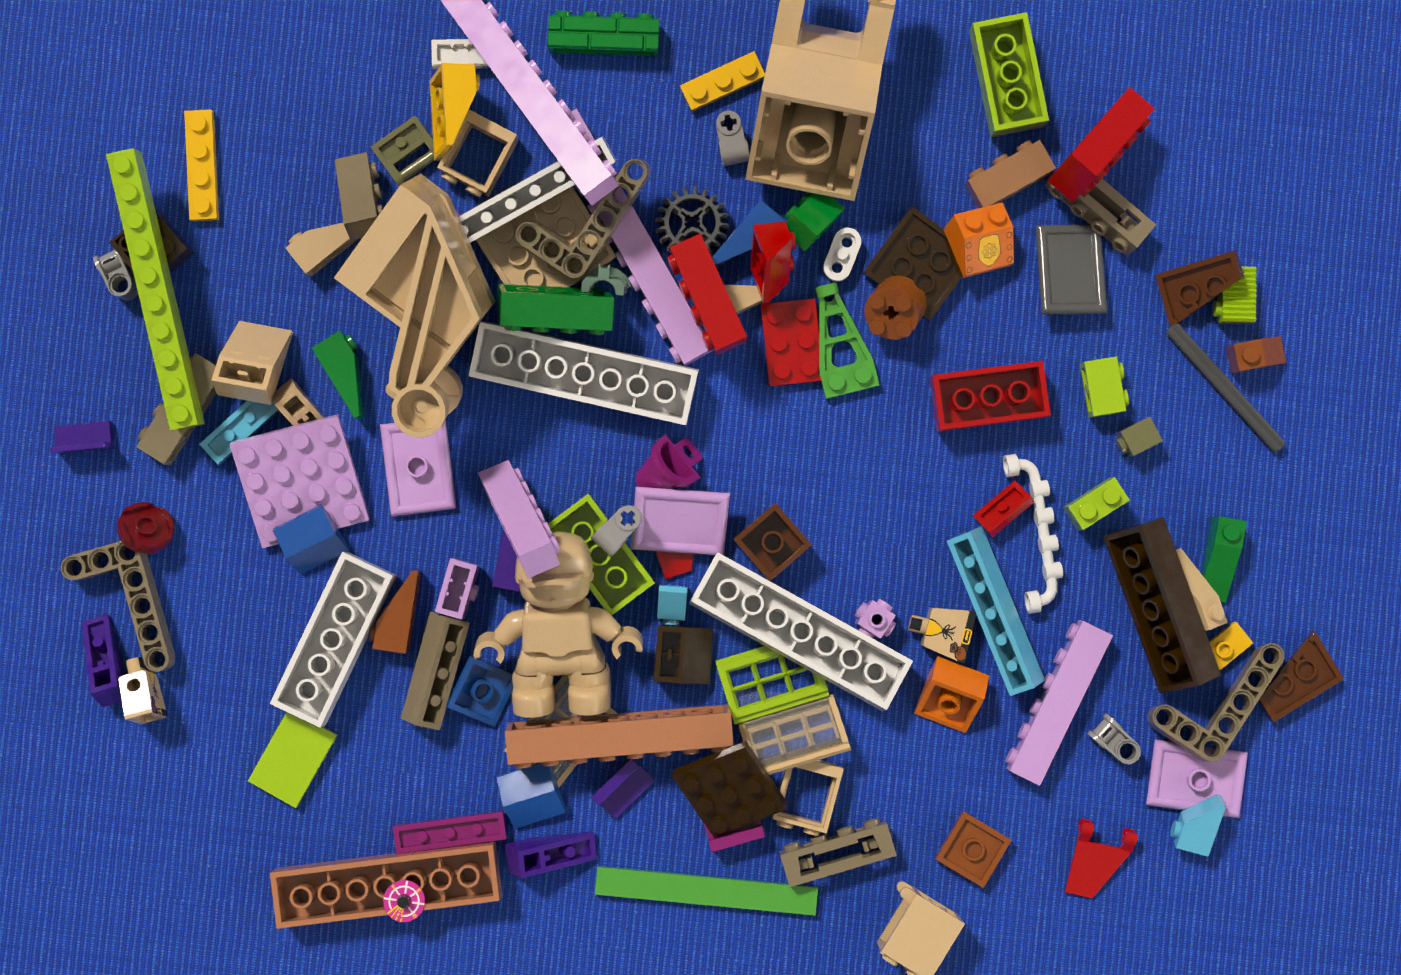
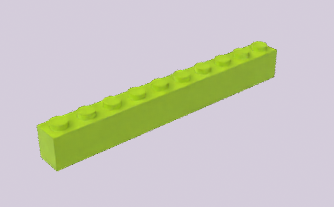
[106,148,205,430]

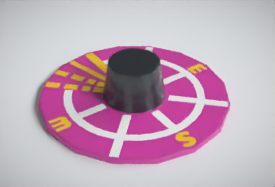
[383,880,425,922]

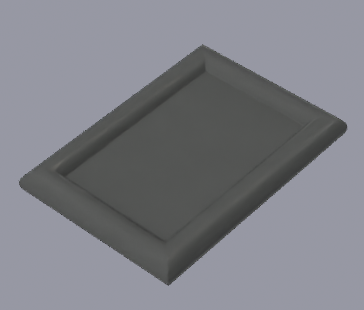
[1035,224,1107,315]

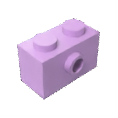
[435,558,480,620]

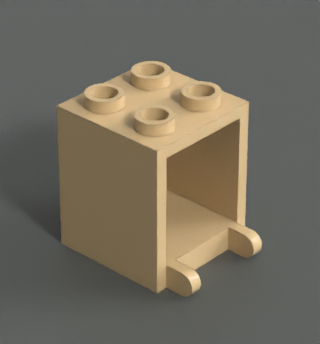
[877,881,965,975]

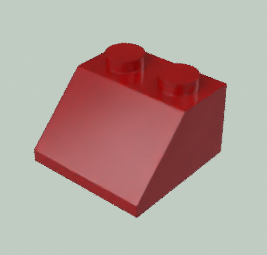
[750,221,796,303]

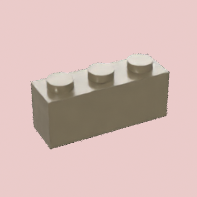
[335,152,383,241]

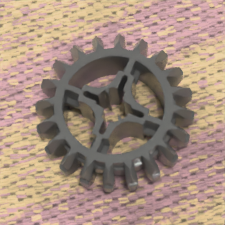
[655,186,729,256]

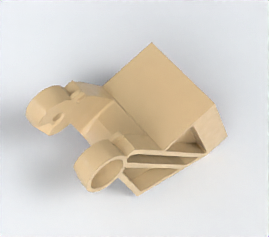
[745,0,896,201]
[334,174,495,438]

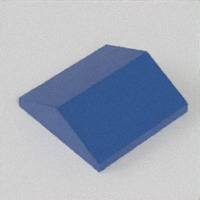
[273,504,350,575]
[447,656,513,727]
[496,762,567,829]

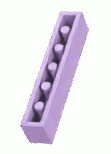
[478,460,561,578]
[1005,620,1113,786]

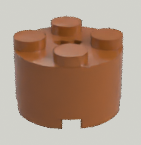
[864,276,927,340]

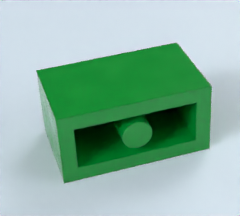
[784,192,845,251]

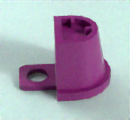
[635,434,702,489]

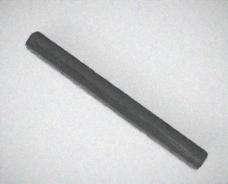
[1166,323,1286,452]

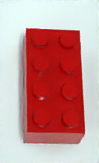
[1047,87,1155,203]
[667,233,747,356]
[929,361,1051,432]

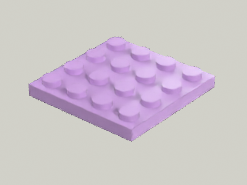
[229,414,370,548]

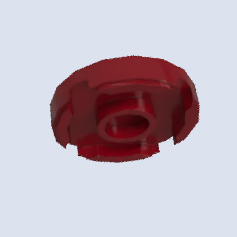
[117,502,174,554]

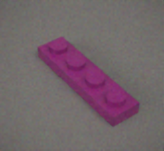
[392,810,507,854]

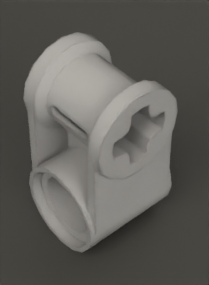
[716,110,750,167]
[93,249,138,301]
[591,505,642,557]
[1087,713,1141,764]

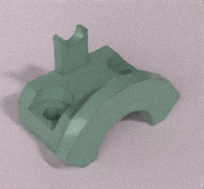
[581,264,631,296]

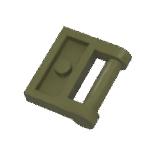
[371,116,442,186]

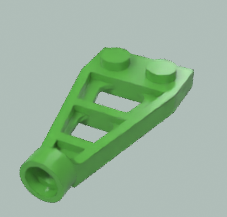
[815,283,879,399]

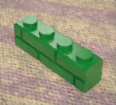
[548,11,660,56]

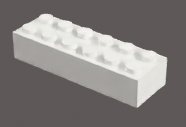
[270,552,397,728]

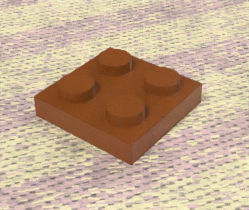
[935,810,1012,888]

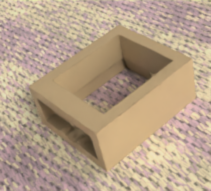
[437,109,519,198]
[772,752,844,836]

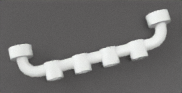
[1003,454,1063,614]

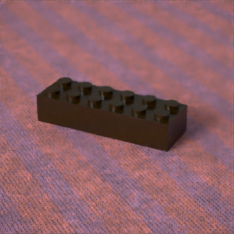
[1103,516,1221,693]

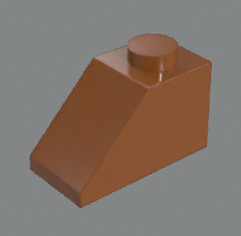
[1226,336,1286,374]

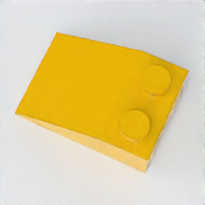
[430,63,480,161]

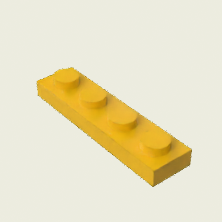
[184,110,219,222]

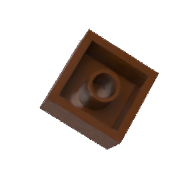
[733,503,812,581]

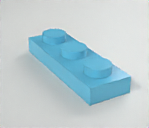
[199,401,279,465]

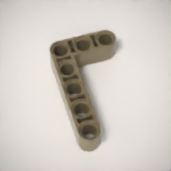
[516,159,651,278]
[60,541,176,672]
[1147,643,1284,762]

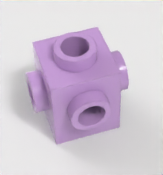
[855,599,896,639]

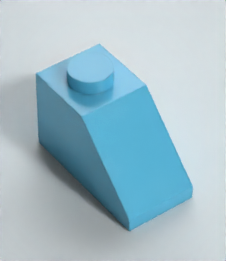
[657,585,688,625]
[1170,794,1226,857]

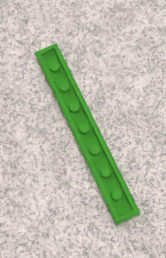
[595,866,818,916]

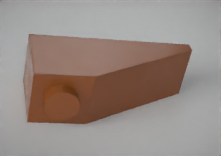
[369,570,422,654]

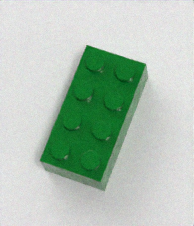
[495,284,614,335]

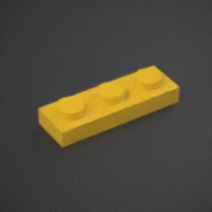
[680,51,765,112]

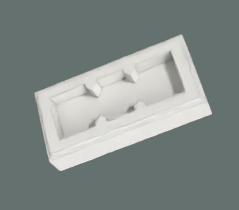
[431,39,487,69]

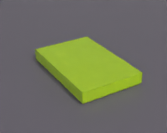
[248,712,338,808]

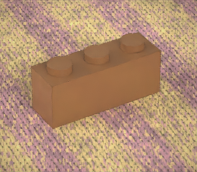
[965,140,1056,208]

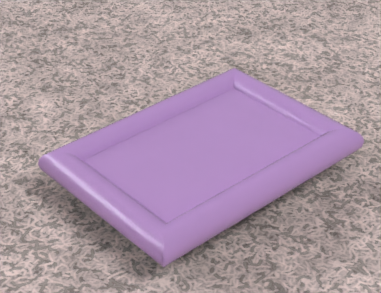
[380,419,457,517]
[631,487,730,555]
[1146,739,1248,818]

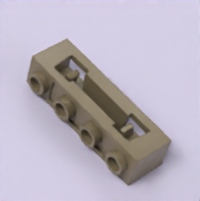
[1044,179,1156,257]
[779,818,897,887]

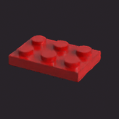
[760,298,822,387]

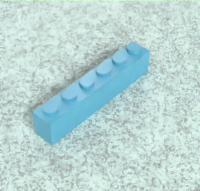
[947,526,1045,696]

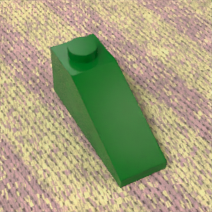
[312,331,364,420]
[1201,516,1247,603]

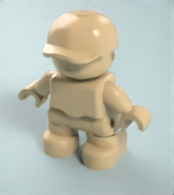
[473,531,643,718]

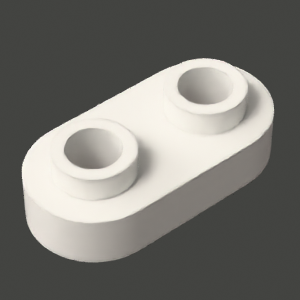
[823,228,861,282]

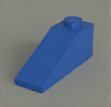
[712,200,786,268]

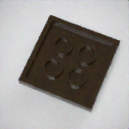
[863,206,963,322]
[672,741,787,838]

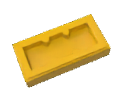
[1209,621,1253,670]

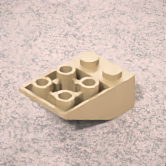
[211,321,293,405]

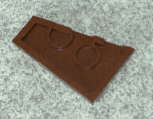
[1155,250,1244,327]
[1259,631,1344,722]

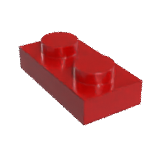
[973,481,1034,537]

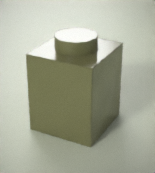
[1115,417,1163,457]

